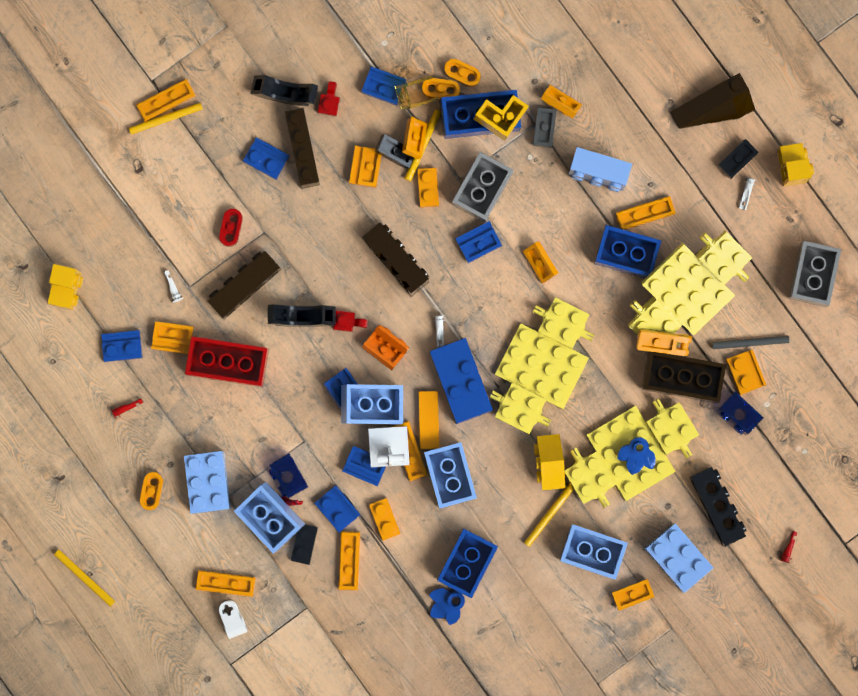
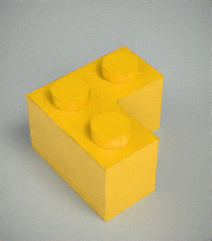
[474,95,529,141]
[777,143,814,187]
[48,264,83,310]
[534,434,565,490]

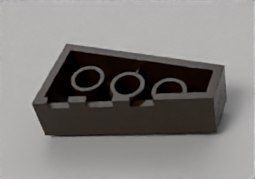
[362,223,429,297]

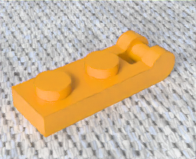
[636,329,692,356]

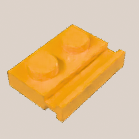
[349,145,382,188]
[151,321,194,354]
[726,349,766,395]

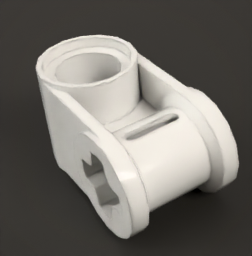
[219,600,248,639]

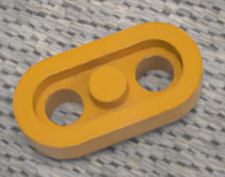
[445,59,481,87]
[422,78,460,99]
[140,472,164,510]

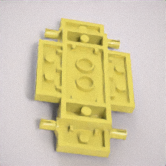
[628,230,752,346]
[490,297,595,434]
[564,399,699,508]

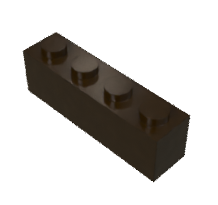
[285,108,320,189]
[208,251,281,320]

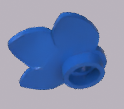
[617,437,656,475]
[429,588,465,625]

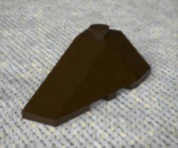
[670,73,756,129]

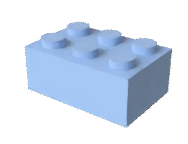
[568,147,632,192]
[341,384,403,424]
[424,442,477,509]
[184,451,231,514]
[234,482,305,554]
[644,523,713,593]
[559,524,628,580]

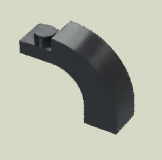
[250,75,318,106]
[268,304,336,327]

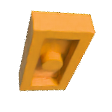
[541,85,582,119]
[402,117,427,159]
[417,168,439,208]
[523,241,559,284]
[369,498,401,541]
[611,579,655,611]

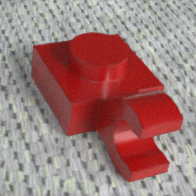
[318,81,340,117]
[333,311,368,332]

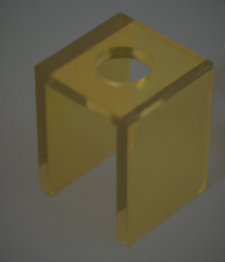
[394,75,439,110]

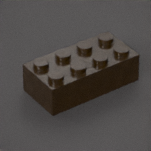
[642,351,726,403]

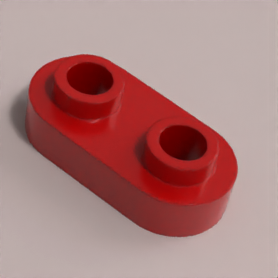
[219,209,243,247]

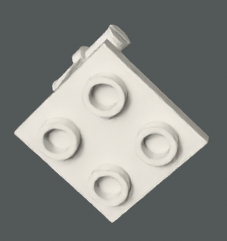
[368,427,409,467]

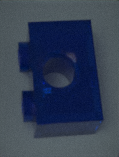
[718,391,764,435]
[268,454,309,499]

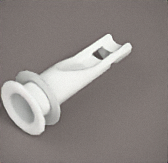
[739,177,757,210]
[164,270,184,303]
[433,316,445,348]

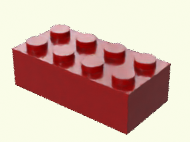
[185,336,269,388]

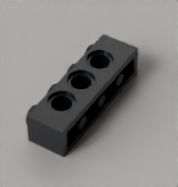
[689,467,747,547]

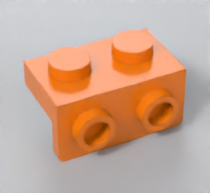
[362,324,409,371]

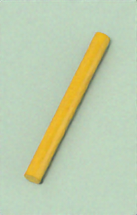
[129,102,203,135]
[404,110,441,182]
[524,483,574,547]
[54,550,116,607]

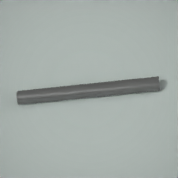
[712,336,789,349]

